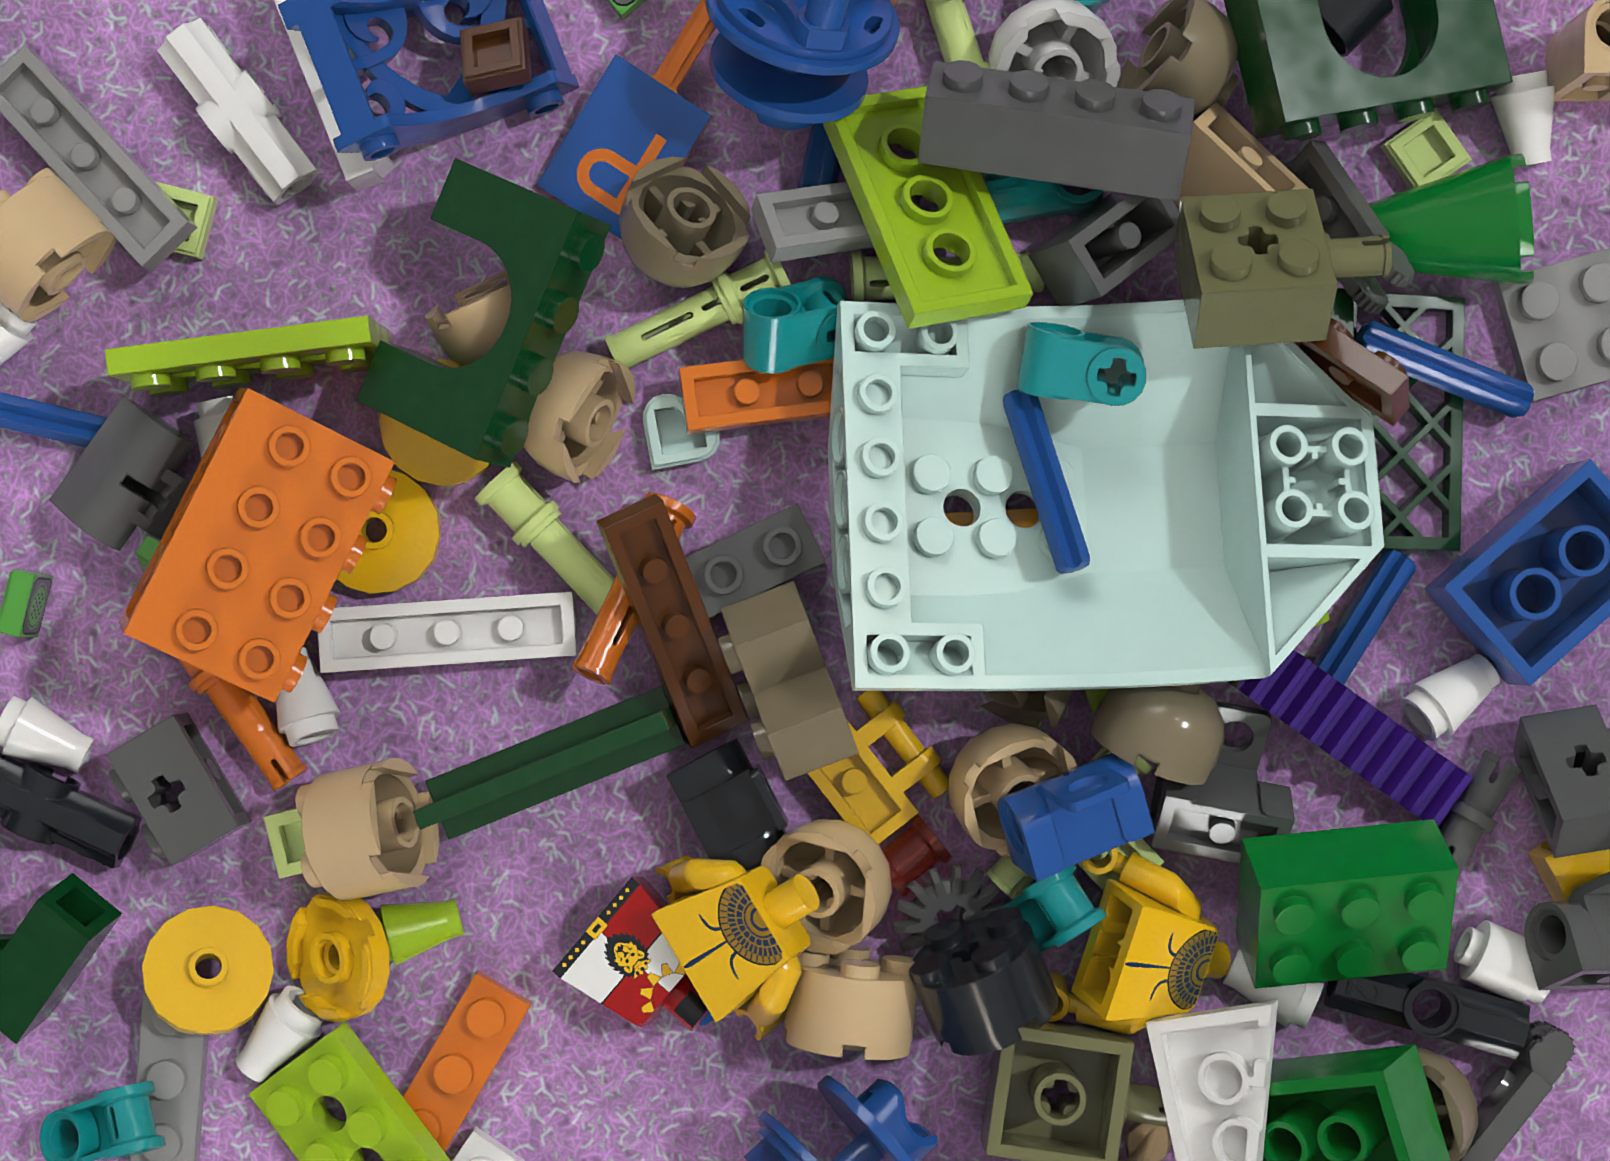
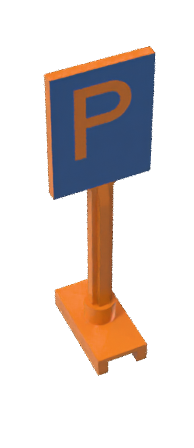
[536,0,716,240]

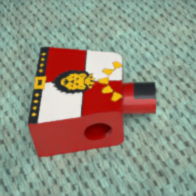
[552,877,709,1031]

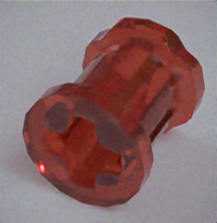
[882,814,953,898]

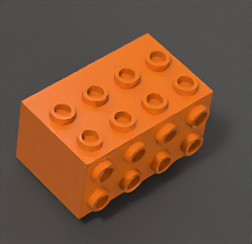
[119,388,397,703]

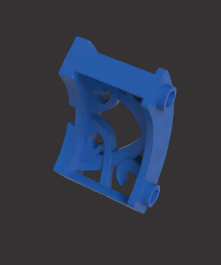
[278,0,580,161]

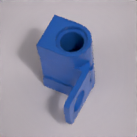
[997,753,1155,882]

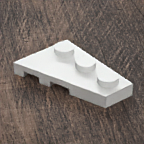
[1146,1000,1278,1161]

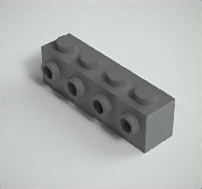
[918,60,1195,201]

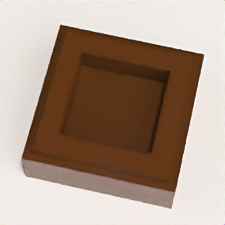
[460,16,532,95]

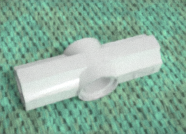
[157,18,320,205]

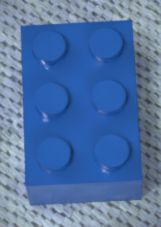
[1424,459,1610,686]

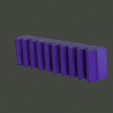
[1229,650,1473,826]

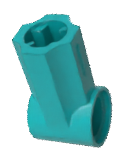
[980,172,1105,225]

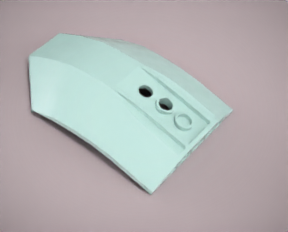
[828,299,1384,691]

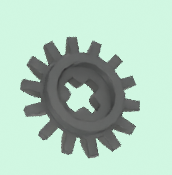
[893,864,1005,952]

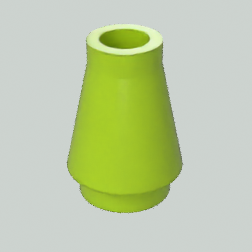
[375,898,464,967]

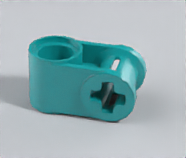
[743,276,847,374]
[1016,322,1146,406]
[1002,865,1107,952]
[39,1081,166,1161]

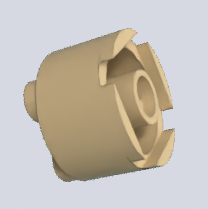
[0,168,116,322]
[295,758,439,901]
[784,945,917,1060]

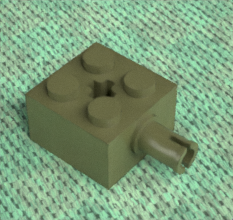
[1174,189,1392,349]
[980,1018,1168,1161]

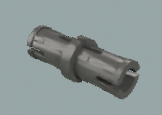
[1440,750,1522,881]

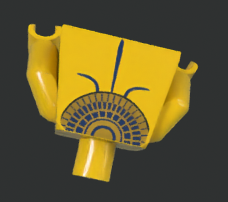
[1047,847,1231,1034]
[651,855,820,1041]

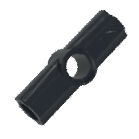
[0,753,142,869]
[1324,972,1531,1059]

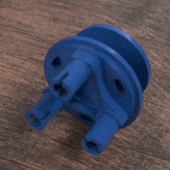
[705,0,900,130]
[744,1075,938,1161]

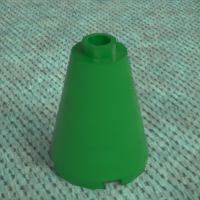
[1368,153,1534,284]

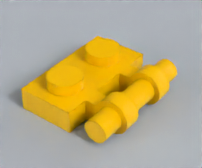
[808,691,949,844]

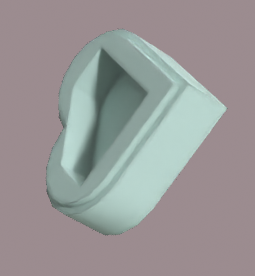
[643,394,720,471]

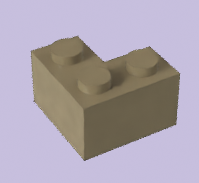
[718,581,859,781]

